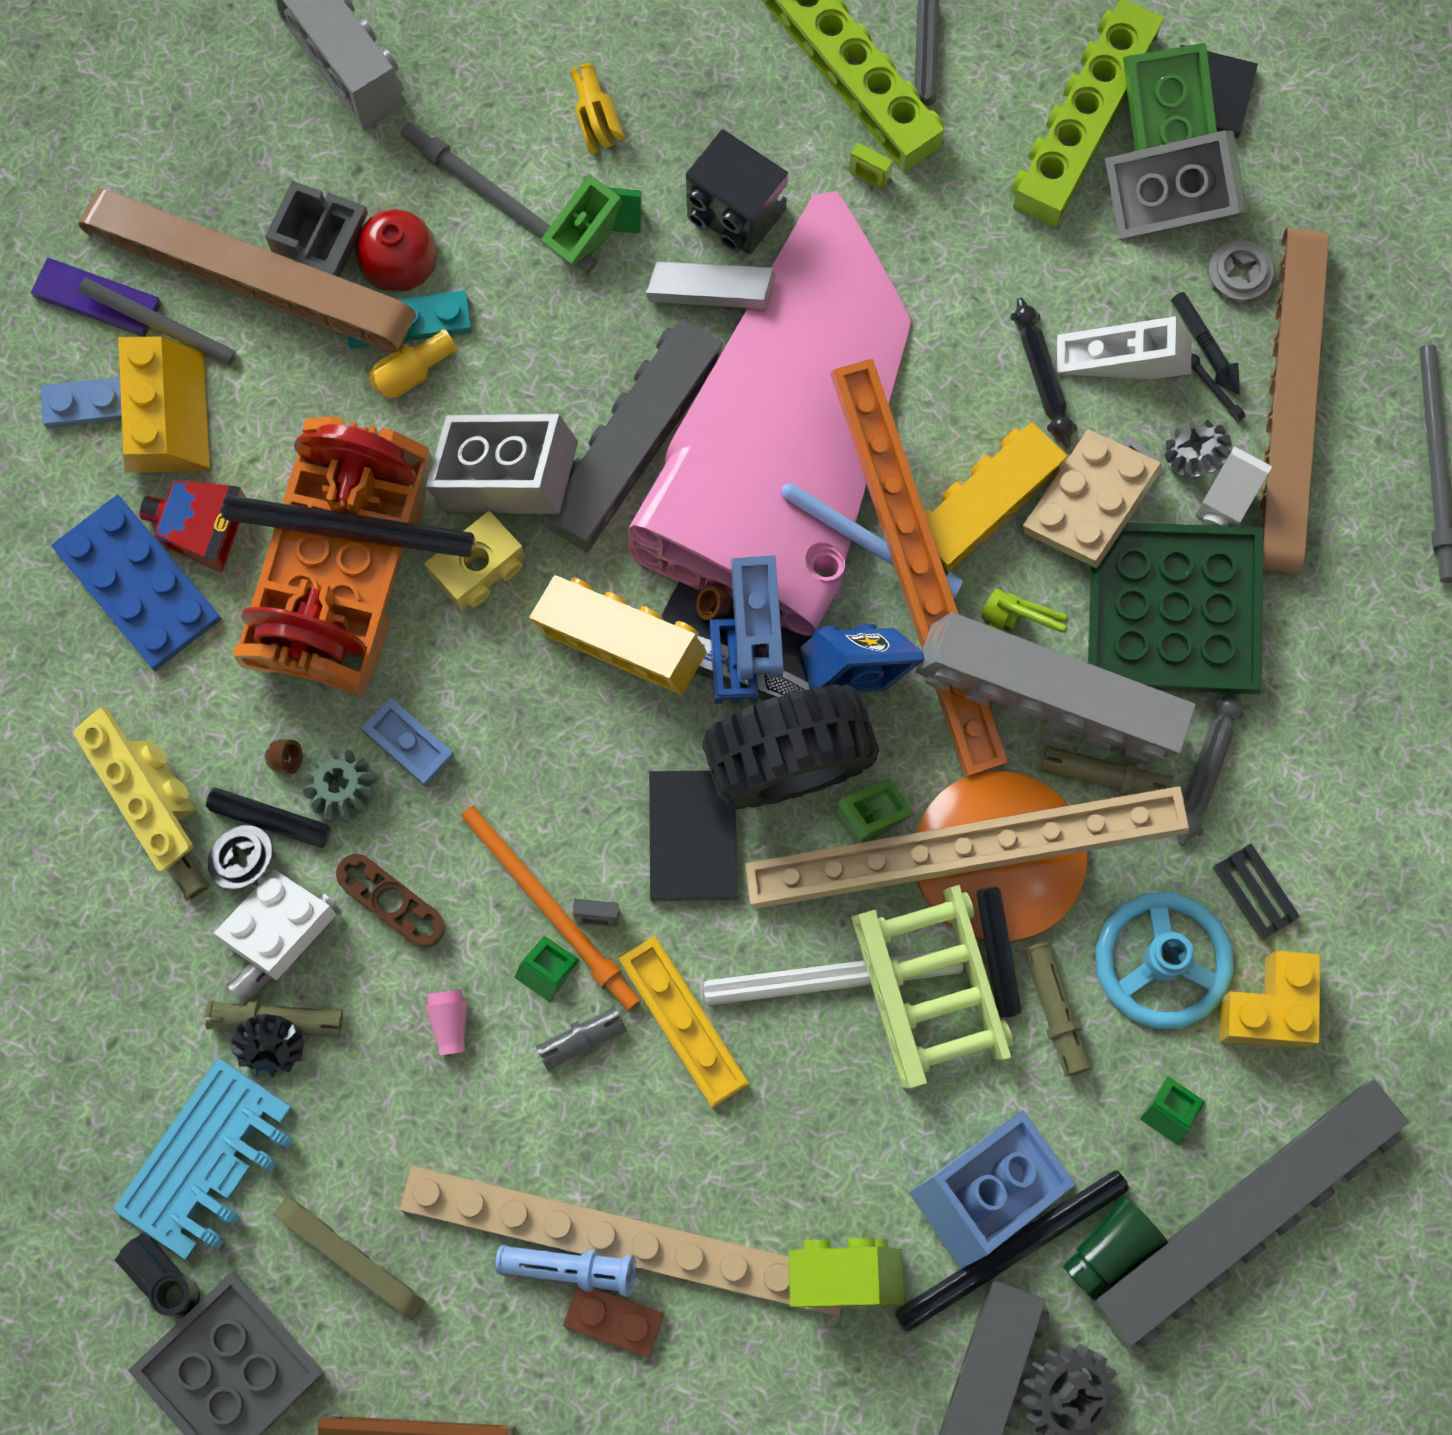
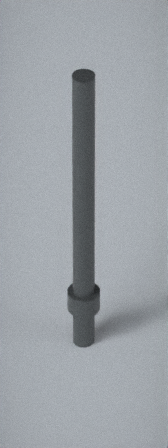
[401,122,598,274]
[1419,345,1452,583]

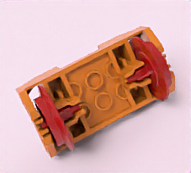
[233,416,433,697]

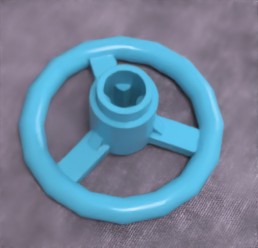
[1095,892,1234,1029]

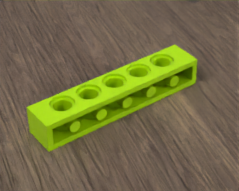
[761,0,945,173]
[1011,0,1164,227]

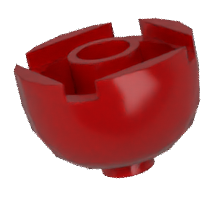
[355,209,437,292]

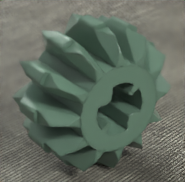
[302,749,376,822]

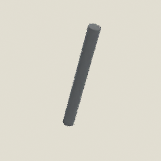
[78,277,236,365]

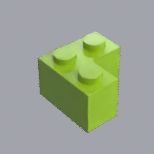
[788,1238,905,1307]

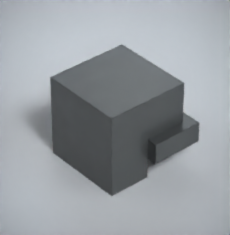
[265,181,368,277]

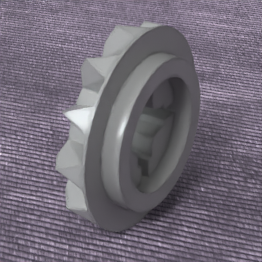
[1207,240,1274,303]

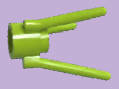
[981,588,1068,633]

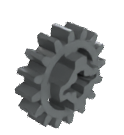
[1021,1343,1121,1435]

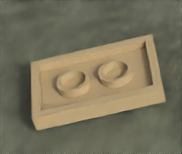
[1023,429,1162,569]

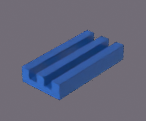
[709,618,759,704]

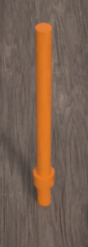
[461,806,641,1012]

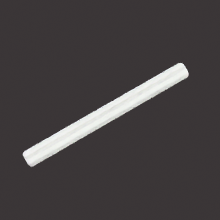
[704,951,964,1005]

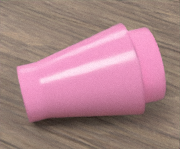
[424,989,468,1055]

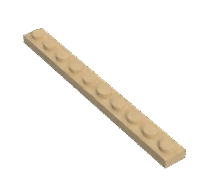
[745,786,1189,909]
[400,1165,841,1317]

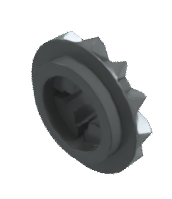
[1164,419,1232,477]

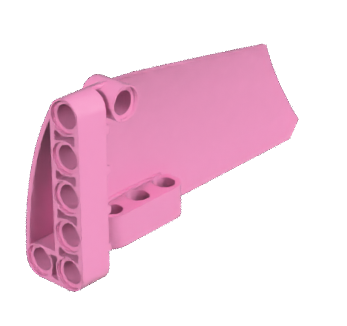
[628,191,912,636]

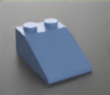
[909,1110,1076,1269]

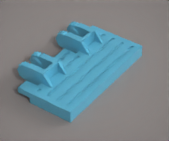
[112,1058,293,1260]

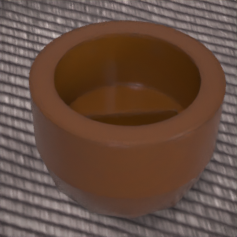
[696,586,734,620]
[264,739,303,774]

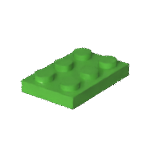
[1123,43,1217,151]

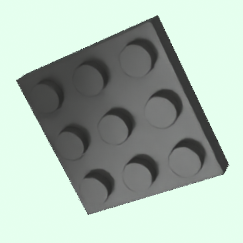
[128,1272,325,1435]

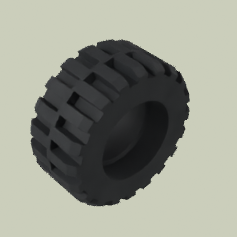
[702,684,879,809]

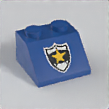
[801,624,925,693]

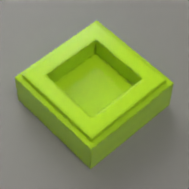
[849,142,893,189]

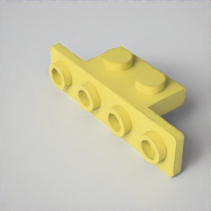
[73,708,196,871]

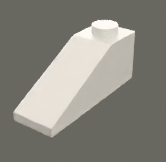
[1057,316,1192,379]

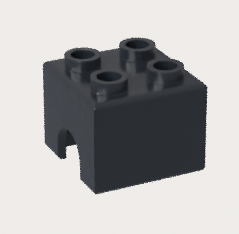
[686,129,788,254]

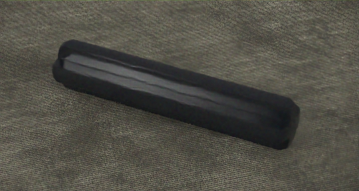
[206,787,331,848]
[976,887,1022,1017]

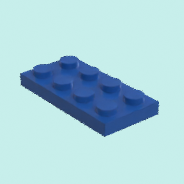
[51,494,222,672]

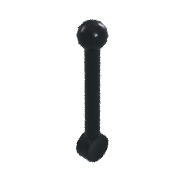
[1191,353,1246,423]

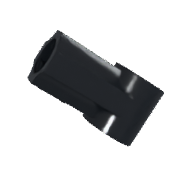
[114,1232,200,1318]

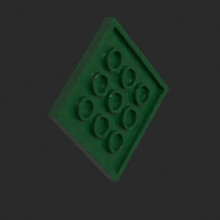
[1088,523,1263,694]

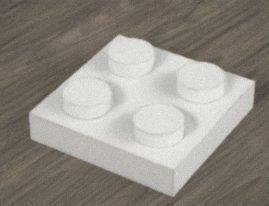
[214,869,336,981]

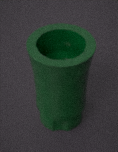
[1062,1194,1168,1299]

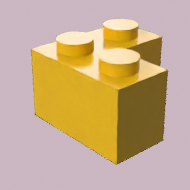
[1219,951,1320,1049]

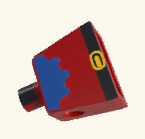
[139,480,246,572]

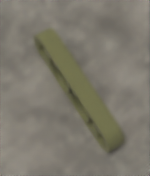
[273,1196,426,1320]

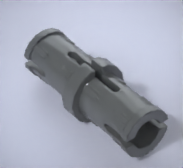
[535,1006,627,1071]

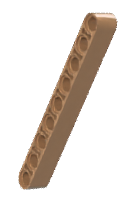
[78,188,416,352]
[1258,227,1329,575]

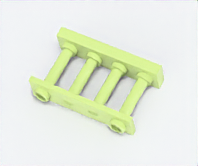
[851,885,1013,1088]

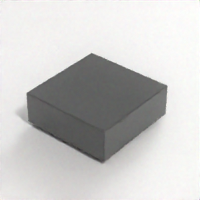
[573,899,620,927]

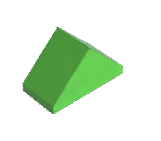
[541,174,622,265]
[835,779,914,844]

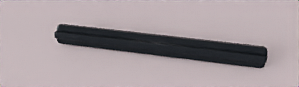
[221,495,475,558]
[895,1170,1129,1332]

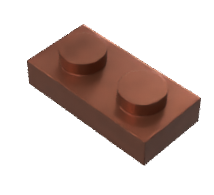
[563,1285,664,1358]

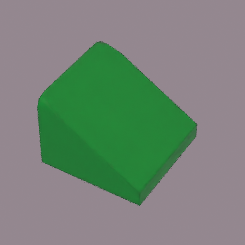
[608,187,643,234]
[514,935,580,1002]
[1140,1076,1205,1145]

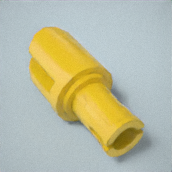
[570,63,626,155]
[369,329,458,398]

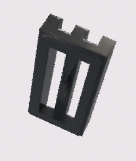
[1213,843,1300,941]

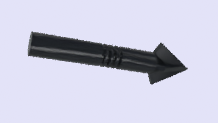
[1171,292,1240,395]

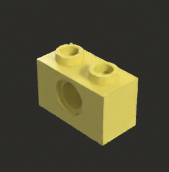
[424,510,525,611]

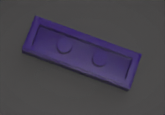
[30,257,162,337]

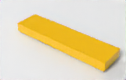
[618,936,749,1109]

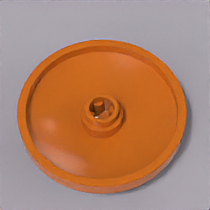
[916,771,1087,943]

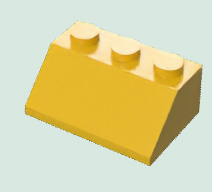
[118,337,210,473]

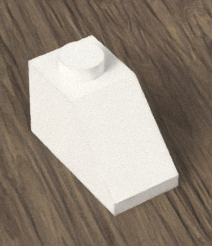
[1195,446,1272,526]

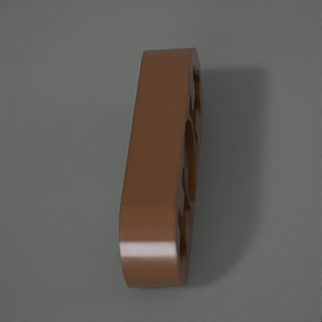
[336,854,445,948]

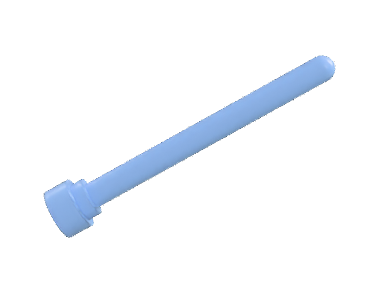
[781,483,963,599]

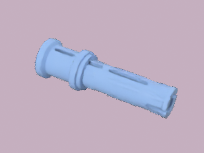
[495,1245,636,1297]

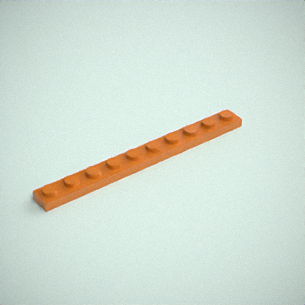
[830,358,1008,777]

